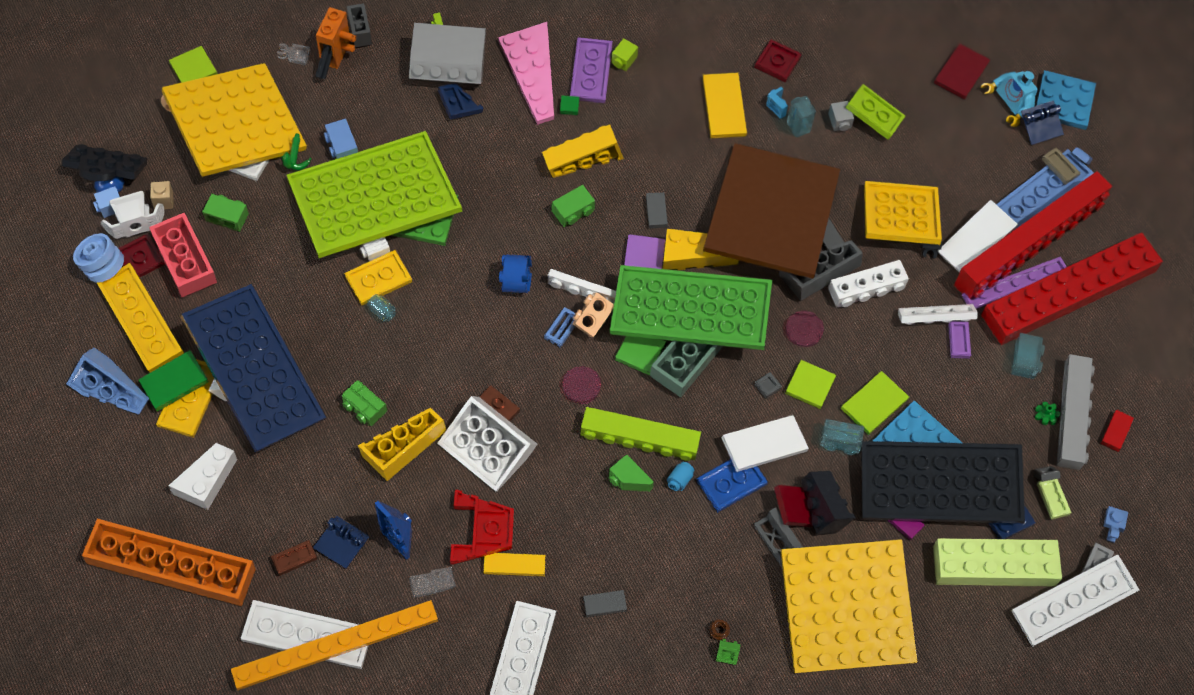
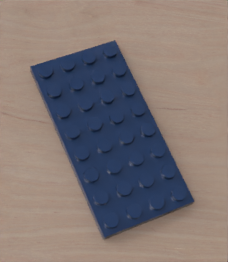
[181,284,326,453]

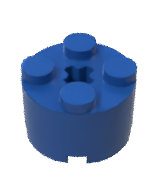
[499,254,532,293]

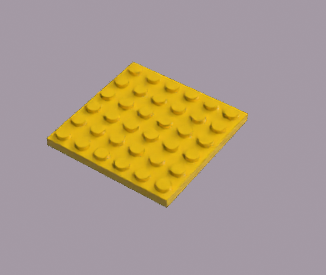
[162,63,307,177]
[780,540,917,673]

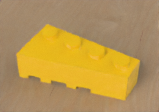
[542,125,624,178]
[662,229,739,270]
[358,408,446,481]

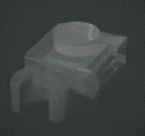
[277,43,311,65]

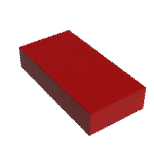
[1100,410,1134,452]

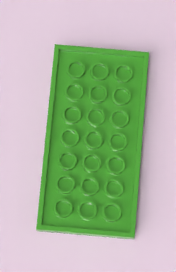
[610,265,772,350]

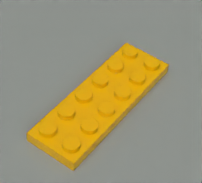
[97,263,184,373]

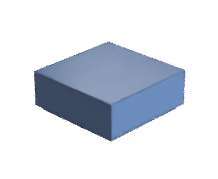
[1072,147,1093,165]

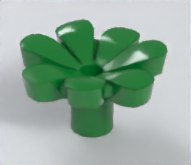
[1035,402,1060,425]

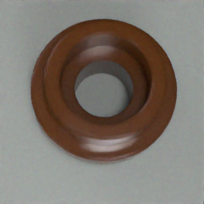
[709,620,730,640]

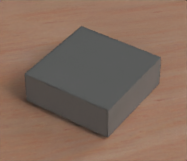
[754,372,782,399]
[1034,466,1060,482]

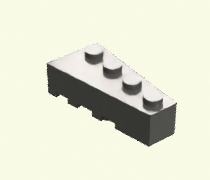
[779,240,863,301]

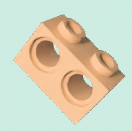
[572,292,614,337]

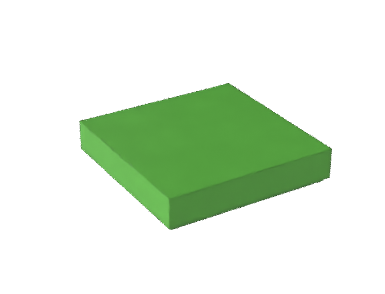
[615,336,666,375]

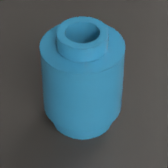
[667,461,694,491]

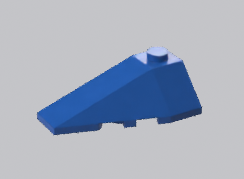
[375,501,412,560]

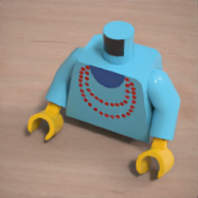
[981,71,1038,127]

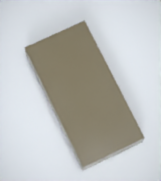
[1041,147,1080,185]

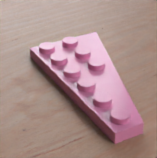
[498,22,554,125]

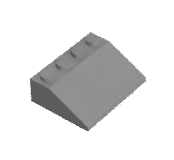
[409,23,486,84]

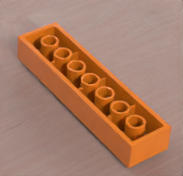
[82,519,256,606]

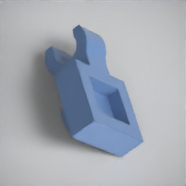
[1103,506,1128,543]

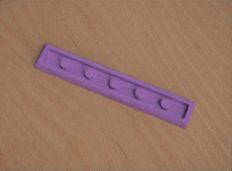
[962,256,1067,309]

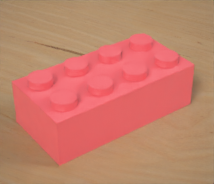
[149,213,217,297]

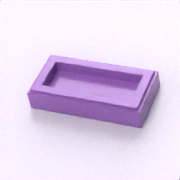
[948,321,971,359]

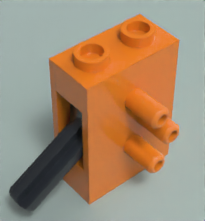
[316,7,356,79]

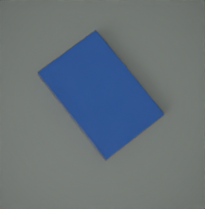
[696,459,768,513]

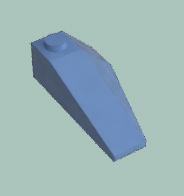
[67,347,149,414]

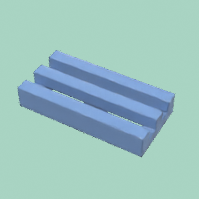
[544,307,575,348]

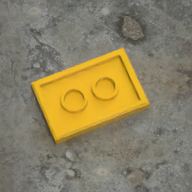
[344,250,412,306]

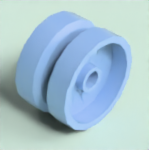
[73,233,124,283]

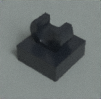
[920,242,942,258]

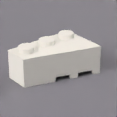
[169,443,237,510]

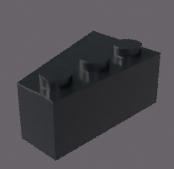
[801,471,856,535]

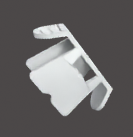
[101,191,164,239]

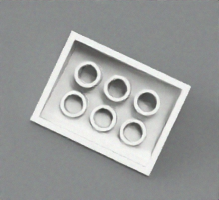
[437,396,538,491]

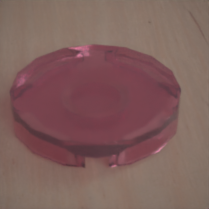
[785,311,824,347]
[562,366,601,404]

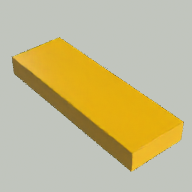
[484,553,545,577]

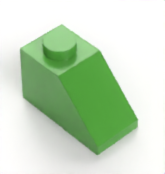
[609,455,654,492]

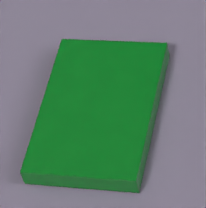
[138,350,209,412]

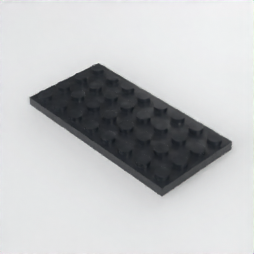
[862,441,1025,524]

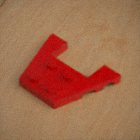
[450,490,514,564]

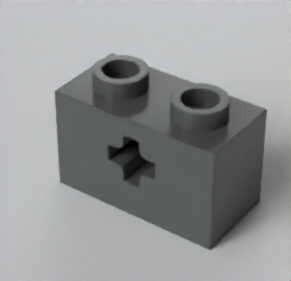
[347,3,372,47]

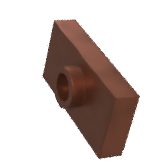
[480,385,520,421]
[271,540,317,576]

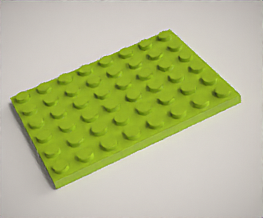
[286,131,462,258]

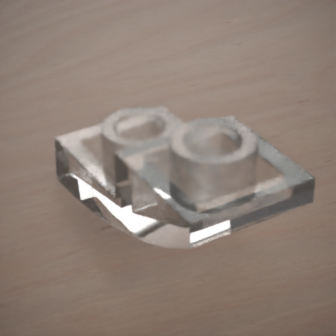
[409,567,456,598]

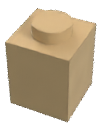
[151,181,173,209]

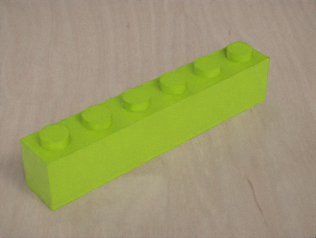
[581,407,701,461]

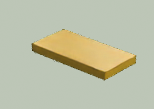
[703,73,747,138]
[156,359,214,438]

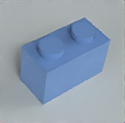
[323,119,358,159]

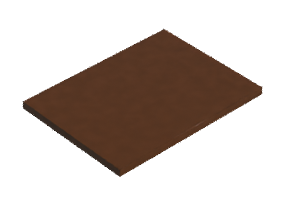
[703,143,840,279]

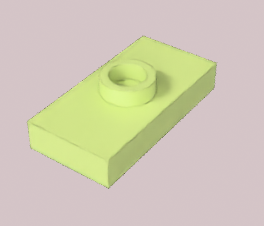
[1037,479,1071,520]

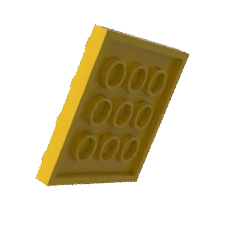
[864,181,942,245]

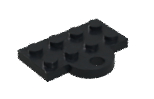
[62,144,147,181]

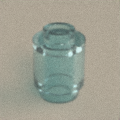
[367,294,396,322]

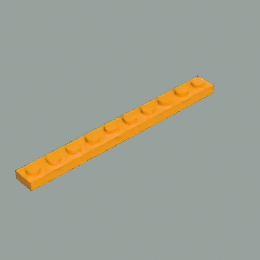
[231,600,438,690]

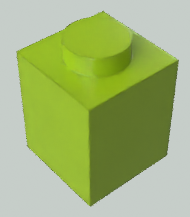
[611,38,638,71]

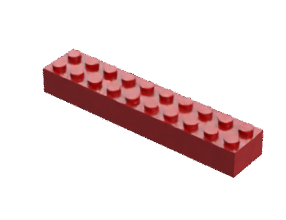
[954,171,1112,300]
[981,232,1163,345]

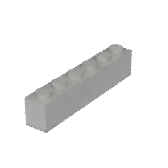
[1057,354,1095,470]

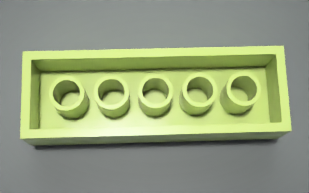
[933,539,1062,586]

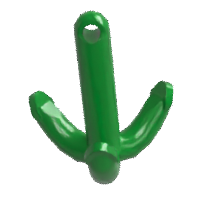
[282,133,312,171]

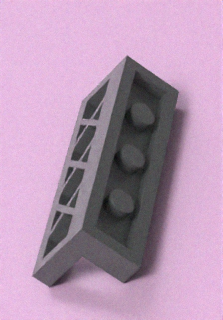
[754,507,803,567]

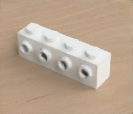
[828,260,909,308]

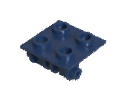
[1021,100,1064,145]
[313,516,370,569]

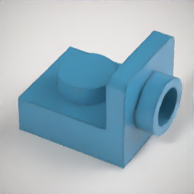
[766,87,788,119]

